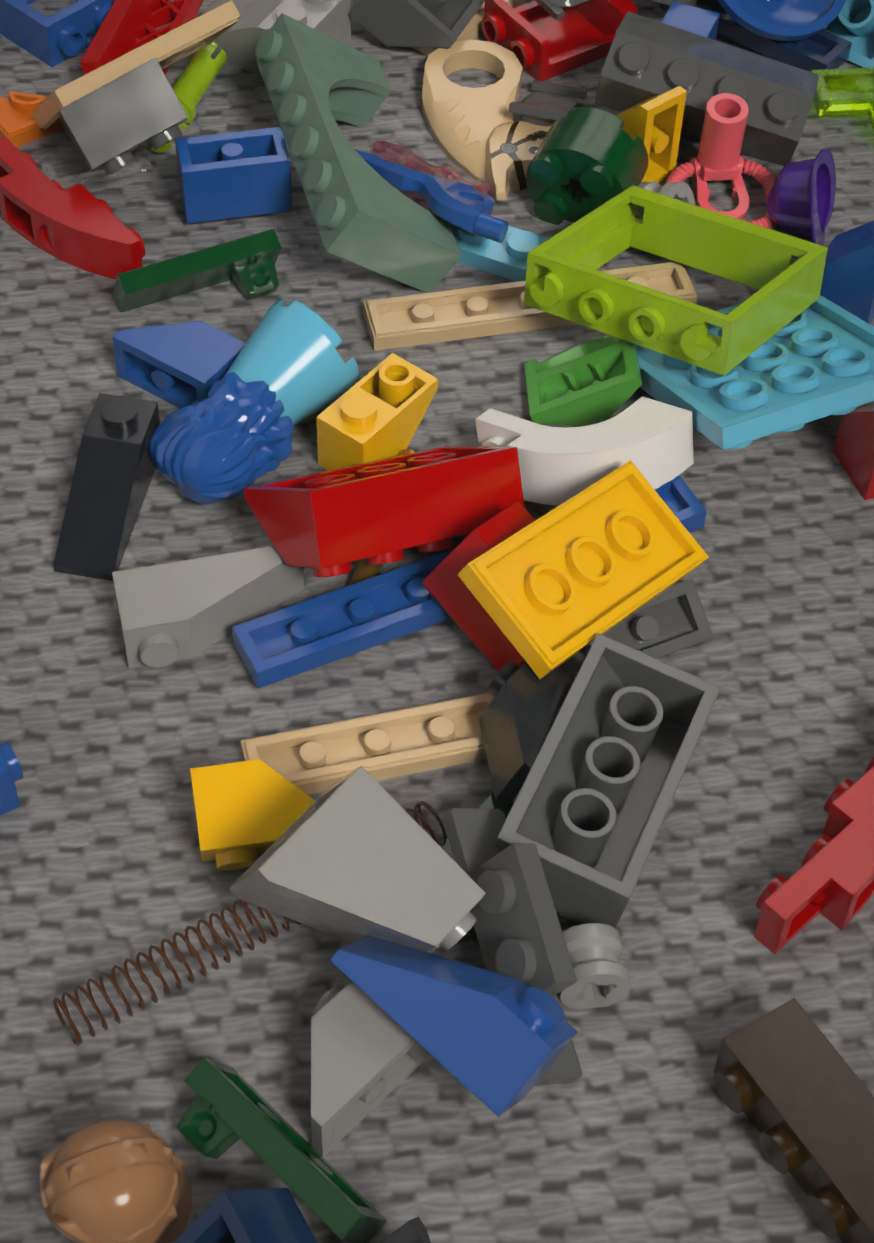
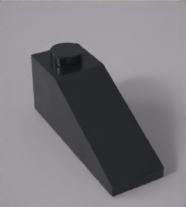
[53,393,160,581]

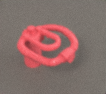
[665,93,778,230]

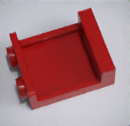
[482,0,637,81]

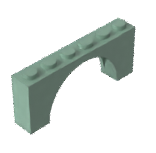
[254,13,462,292]

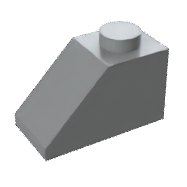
[311,981,427,1157]

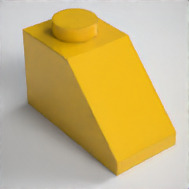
[616,86,687,183]

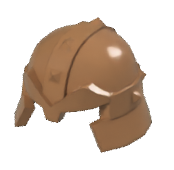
[40,1119,193,1243]

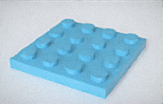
[636,295,874,450]

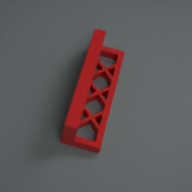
[80,0,204,75]

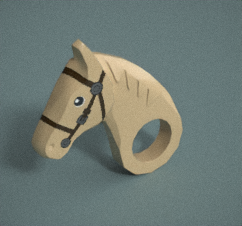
[421,39,551,201]

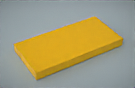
[457,460,709,679]

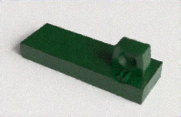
[113,229,282,313]
[177,1057,387,1243]

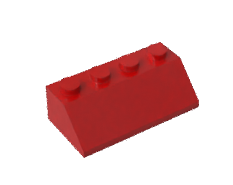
[244,446,525,577]

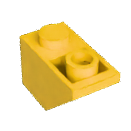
[316,353,439,471]
[190,759,315,870]

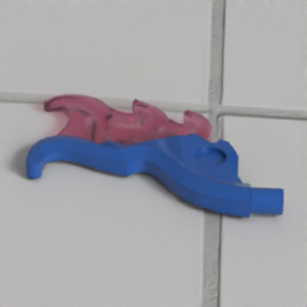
[356,141,509,243]

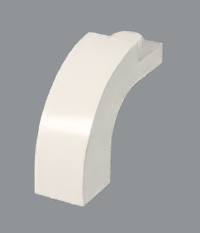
[475,396,694,505]

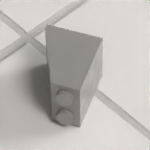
[228,765,486,953]

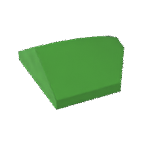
[524,335,642,426]

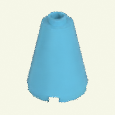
[222,298,360,425]

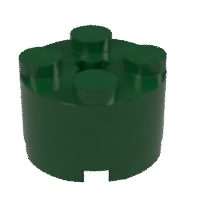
[526,107,648,225]

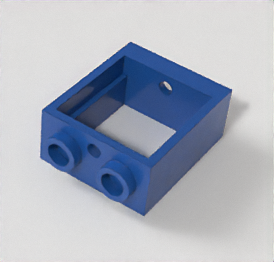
[0,0,115,67]

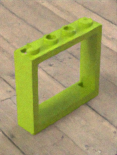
[524,185,828,376]

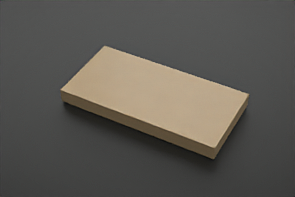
[32,0,241,130]

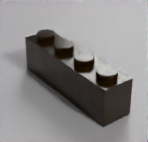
[713,998,874,1243]

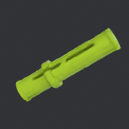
[144,42,227,153]

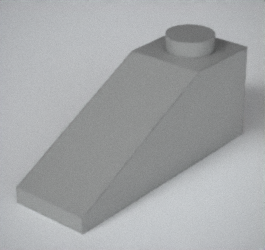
[112,545,304,669]

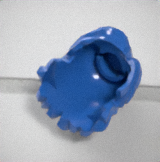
[148,372,294,504]

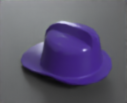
[766,148,836,246]

